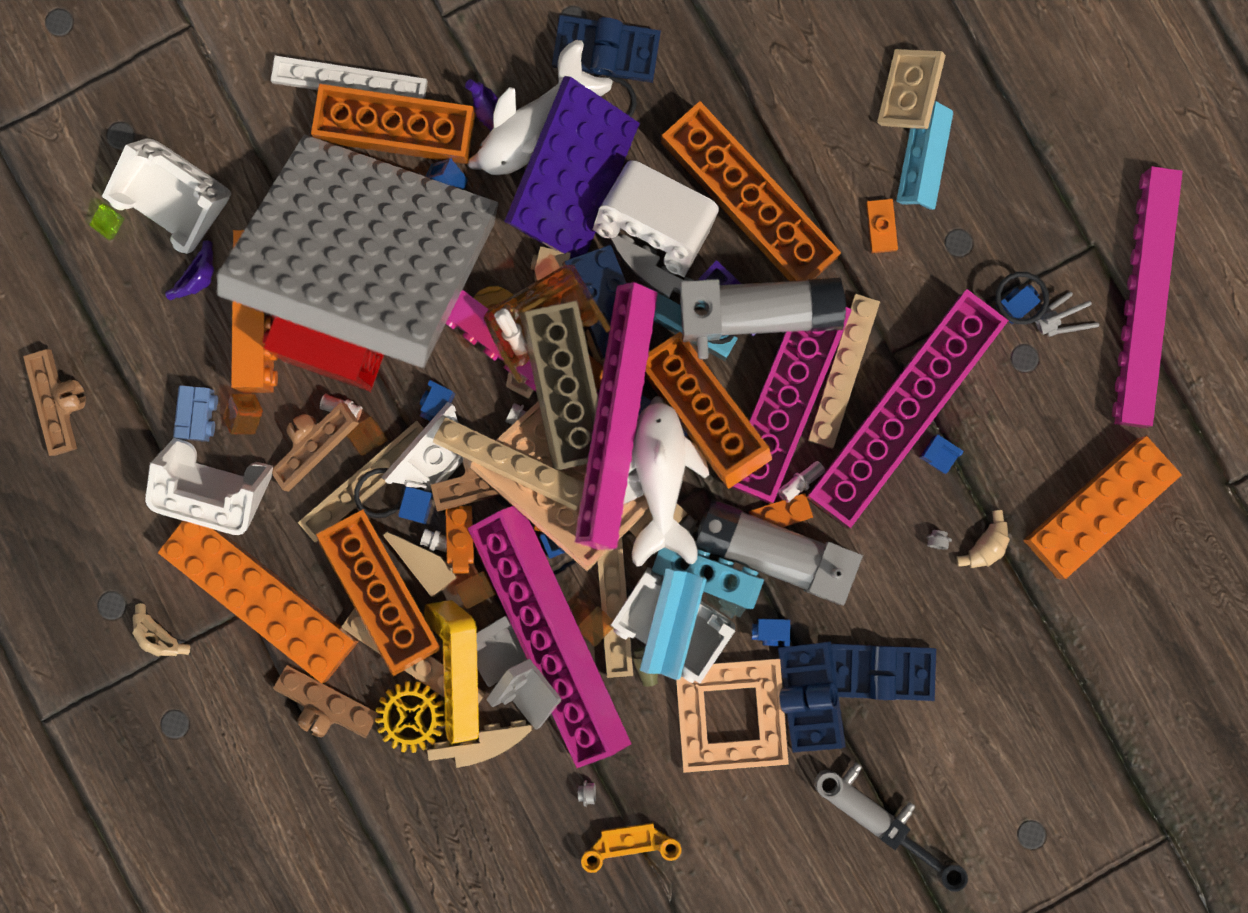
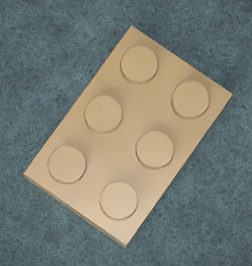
[877,49,946,129]

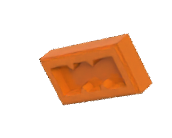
[866,199,898,253]

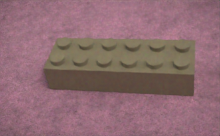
[520,301,598,470]

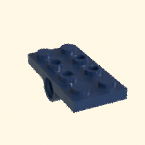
[552,15,661,83]
[562,245,627,360]
[778,642,846,753]
[831,644,936,701]

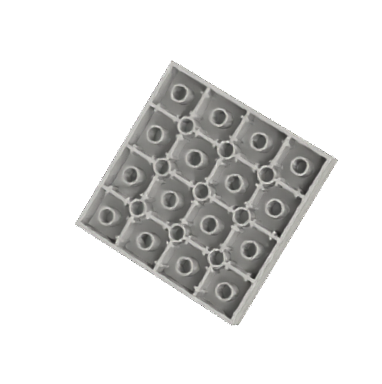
[218,134,498,368]

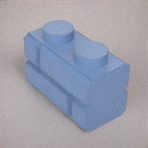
[173,386,218,442]

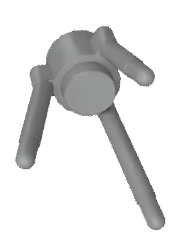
[1035,292,1099,337]

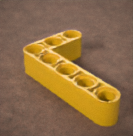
[424,600,479,744]

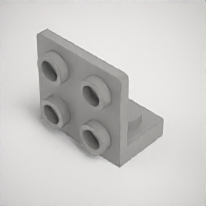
[476,616,527,687]
[486,659,561,729]

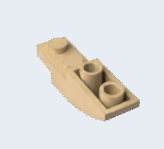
[427,720,533,768]

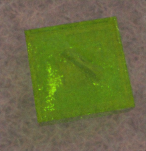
[89,203,125,240]

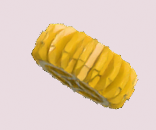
[375,681,445,753]

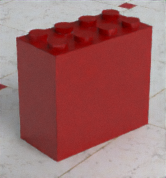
[262,315,385,392]

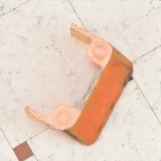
[484,265,611,383]

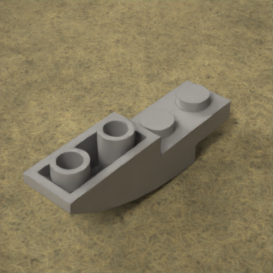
[611,234,694,299]

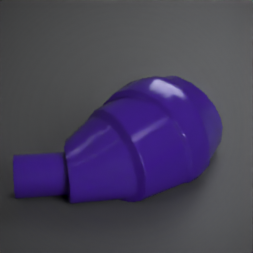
[465,79,498,131]
[165,241,214,300]

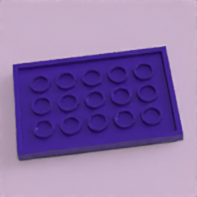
[504,76,640,259]

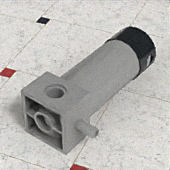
[680,277,846,359]
[695,499,863,605]

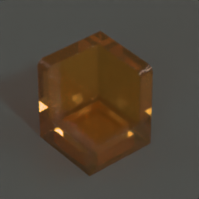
[223,394,263,434]
[347,416,388,456]
[455,571,497,608]
[578,606,614,647]

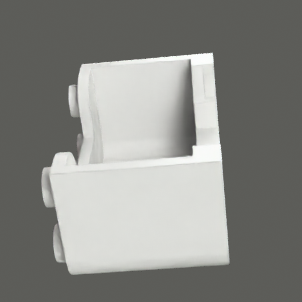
[592,161,719,277]

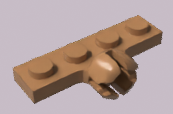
[23,349,86,456]
[272,402,359,492]
[431,458,501,512]
[273,665,379,738]

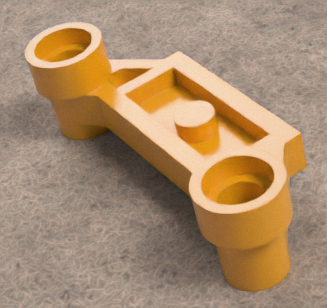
[581,823,681,873]

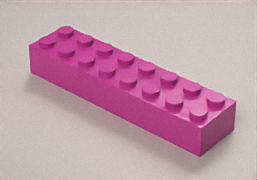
[723,307,852,504]

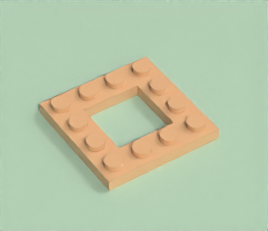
[676,659,789,772]

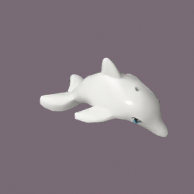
[468,40,613,175]
[629,396,709,567]

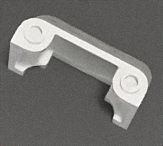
[102,139,231,254]
[146,438,273,535]
[611,567,735,683]

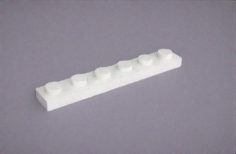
[271,56,428,99]

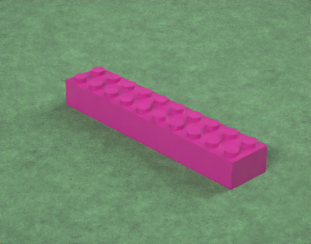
[806,289,1009,529]
[468,506,631,768]

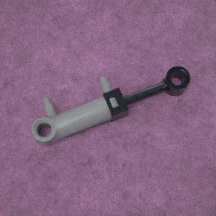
[814,763,968,892]

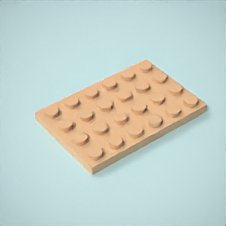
[470,401,649,571]

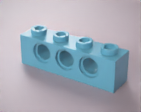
[652,548,764,609]

